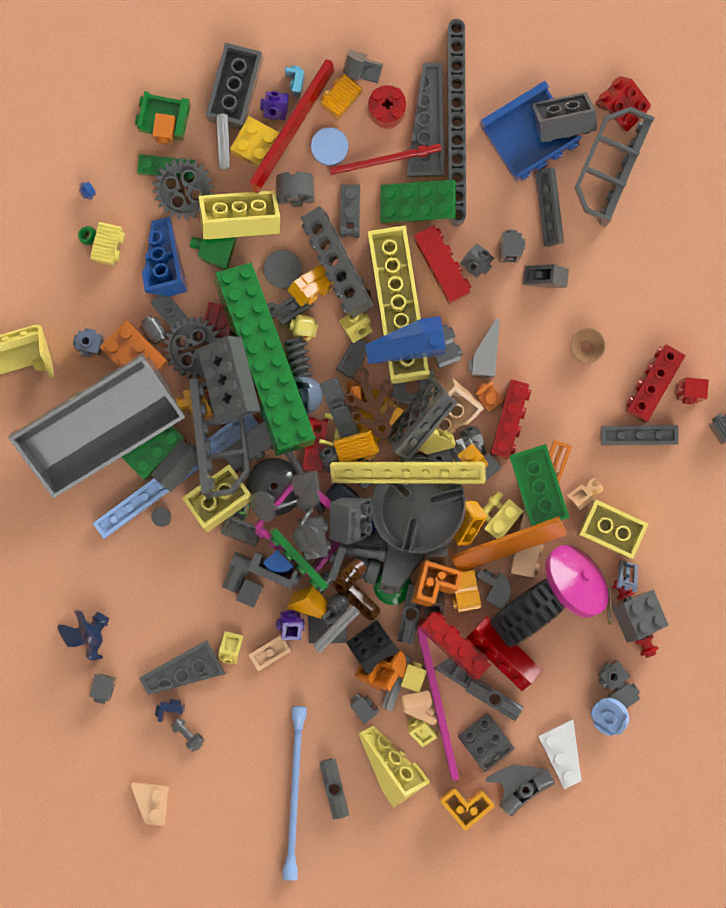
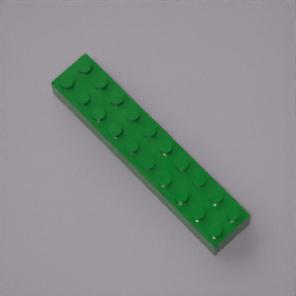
[214,262,316,456]

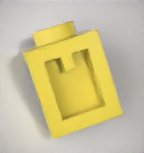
[218,631,244,664]
[407,717,438,747]

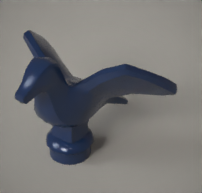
[57,610,110,660]

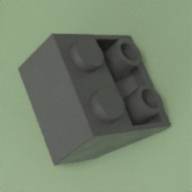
[330,497,373,545]

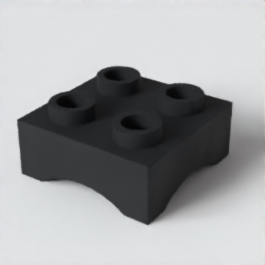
[346,620,399,674]

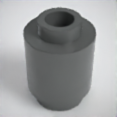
[140,316,167,345]
[319,447,339,473]

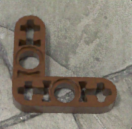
[333,559,380,620]

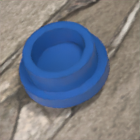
[79,182,96,200]

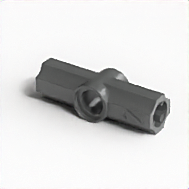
[397,584,421,644]
[465,679,524,721]
[319,758,349,820]

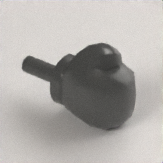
[321,593,350,620]

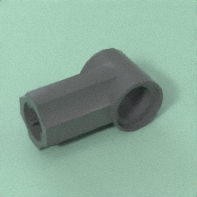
[222,552,252,593]

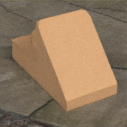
[400,691,438,725]

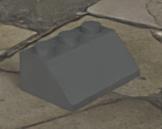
[531,92,597,142]

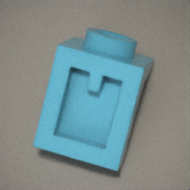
[285,66,305,97]

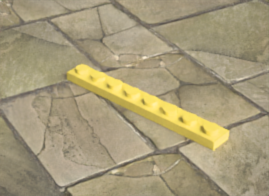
[330,462,486,484]

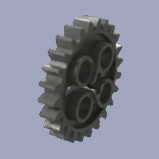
[153,157,215,220]
[163,317,223,379]

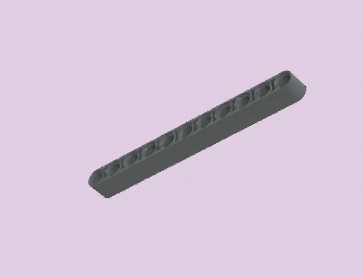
[447,19,466,227]

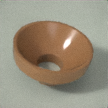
[570,328,605,363]

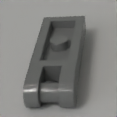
[340,184,360,238]

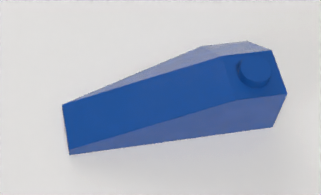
[142,216,188,297]
[366,316,446,364]

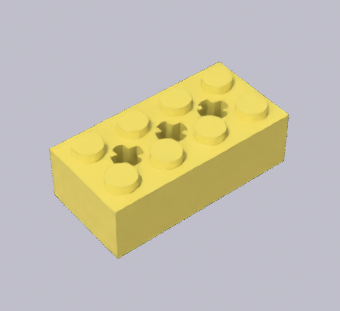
[199,190,280,240]

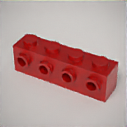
[413,225,472,305]
[625,344,686,423]
[490,379,532,460]
[417,612,491,679]
[466,616,542,691]

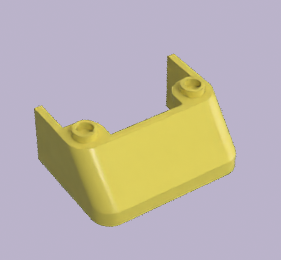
[0,325,54,378]

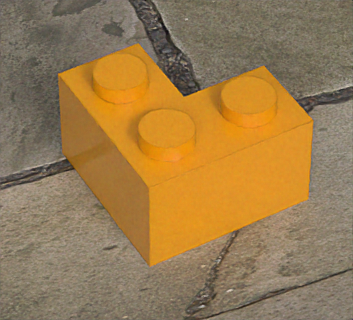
[439,786,495,831]

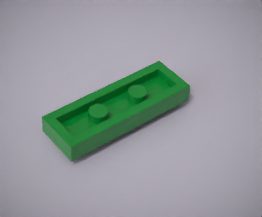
[137,154,195,181]

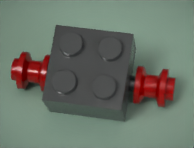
[612,577,669,658]

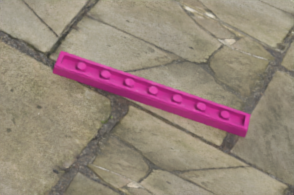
[417,628,459,781]

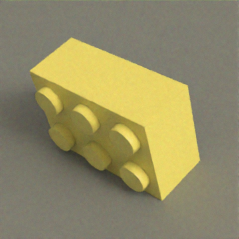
[182,464,252,533]
[577,500,649,559]

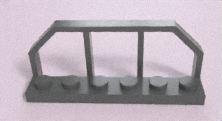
[574,107,655,227]
[189,378,251,498]

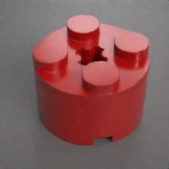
[368,85,406,128]

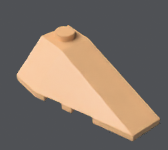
[417,378,484,453]

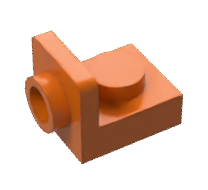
[346,380,366,402]
[475,382,504,412]

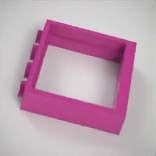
[253,473,340,577]

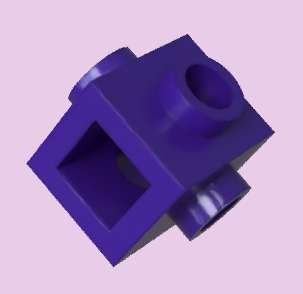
[260,91,289,120]
[276,610,305,640]

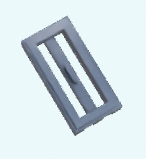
[617,561,638,593]

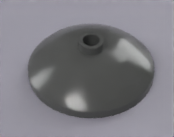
[246,458,300,516]

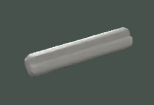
[216,114,230,169]
[313,606,359,653]
[382,655,410,711]

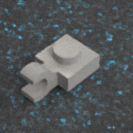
[449,438,474,462]

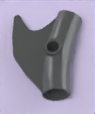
[485,765,555,817]

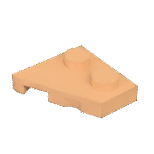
[131,782,169,826]

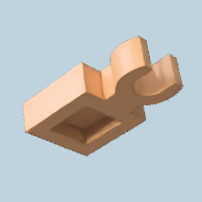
[567,478,603,510]

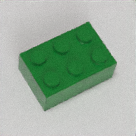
[121,426,187,480]

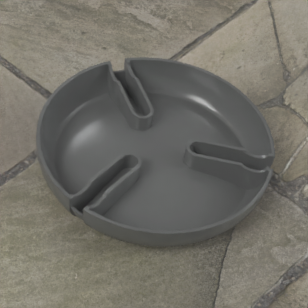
[372,457,466,554]

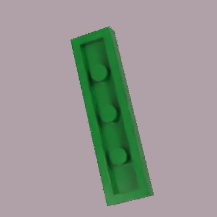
[269,527,329,590]

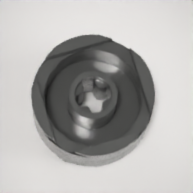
[276,172,314,207]

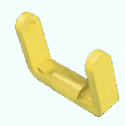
[319,413,340,448]

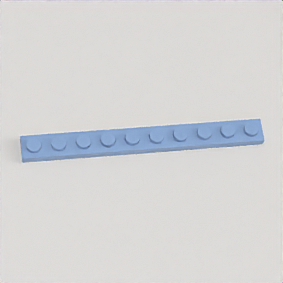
[92,415,259,539]

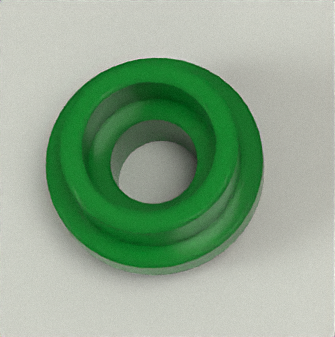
[78,226,96,245]

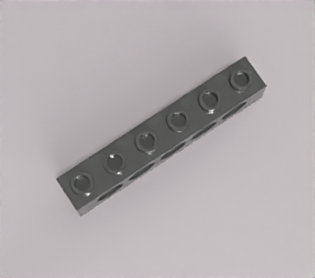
[301,206,374,318]

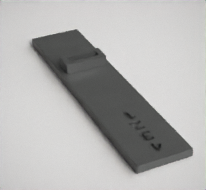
[320,377,364,461]

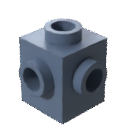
[73,328,104,357]

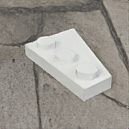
[538,719,582,789]

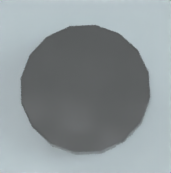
[264,250,301,289]

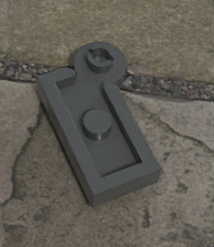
[267,296,314,326]

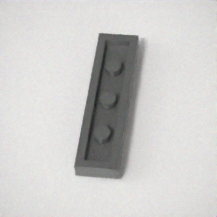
[536,168,564,247]
[601,425,679,446]

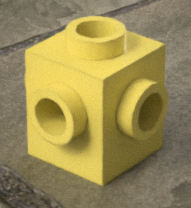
[339,313,372,343]

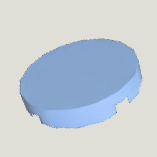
[311,127,348,166]
[591,698,629,736]

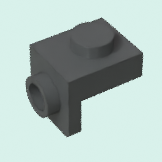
[459,426,486,455]

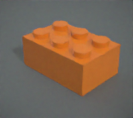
[99,320,169,372]

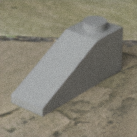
[468,319,500,378]

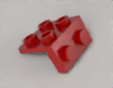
[595,76,651,131]

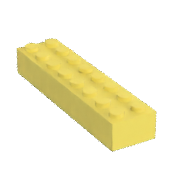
[368,225,430,384]

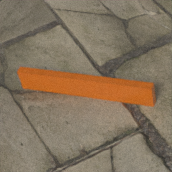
[451,517,567,572]

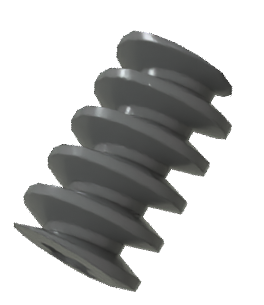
[284,338,314,378]

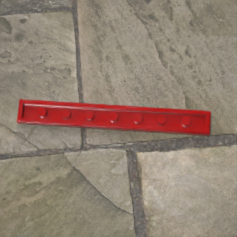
[249,59,335,193]

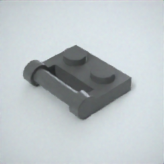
[346,531,388,562]

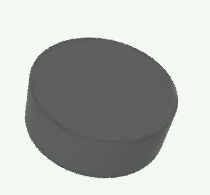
[152,507,171,527]

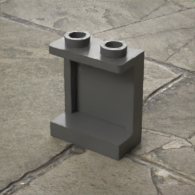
[248,552,301,589]

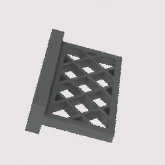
[387,377,458,462]

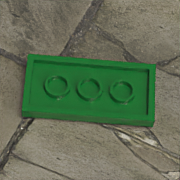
[380,180,456,224]
[509,444,570,527]

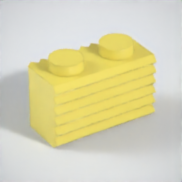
[90,222,125,266]

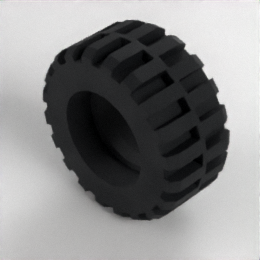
[491,579,566,647]

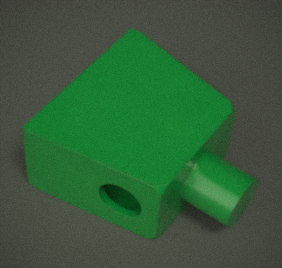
[189,236,237,270]

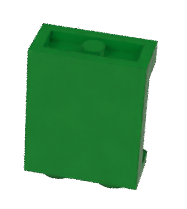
[135,91,191,141]

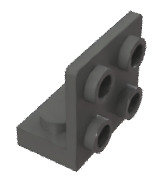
[458,713,515,772]

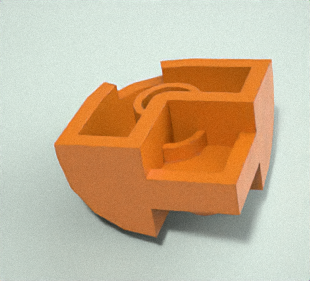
[354,650,407,691]

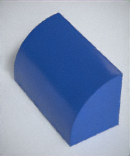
[263,550,293,576]

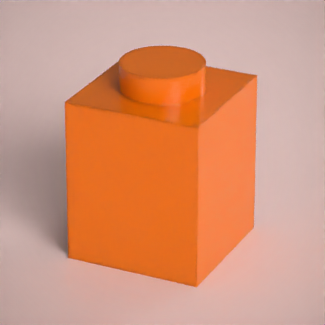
[152,113,176,145]

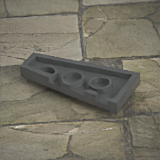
[139,640,226,695]

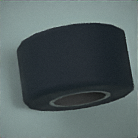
[326,483,361,502]

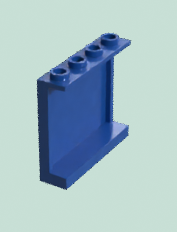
[480,81,582,181]

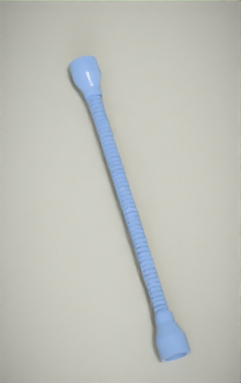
[282,706,307,880]

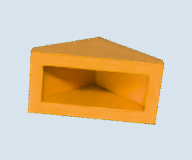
[287,585,328,619]

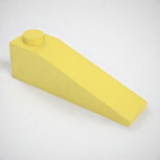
[359,726,430,808]

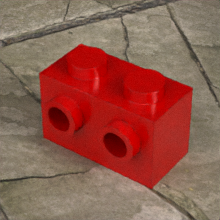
[675,377,709,405]

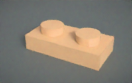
[249,635,292,671]

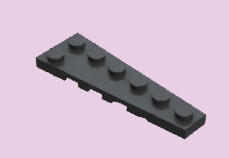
[407,63,444,177]

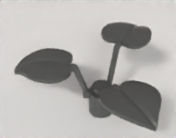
[249,471,322,556]

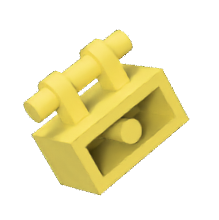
[482,491,524,539]

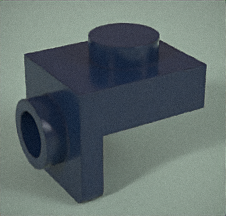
[155,699,185,722]

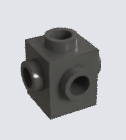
[460,243,494,278]
[598,660,630,691]

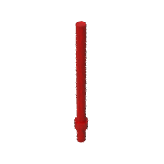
[329,143,442,175]

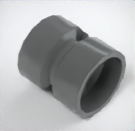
[354,556,383,585]

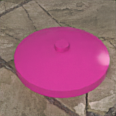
[545,545,609,618]

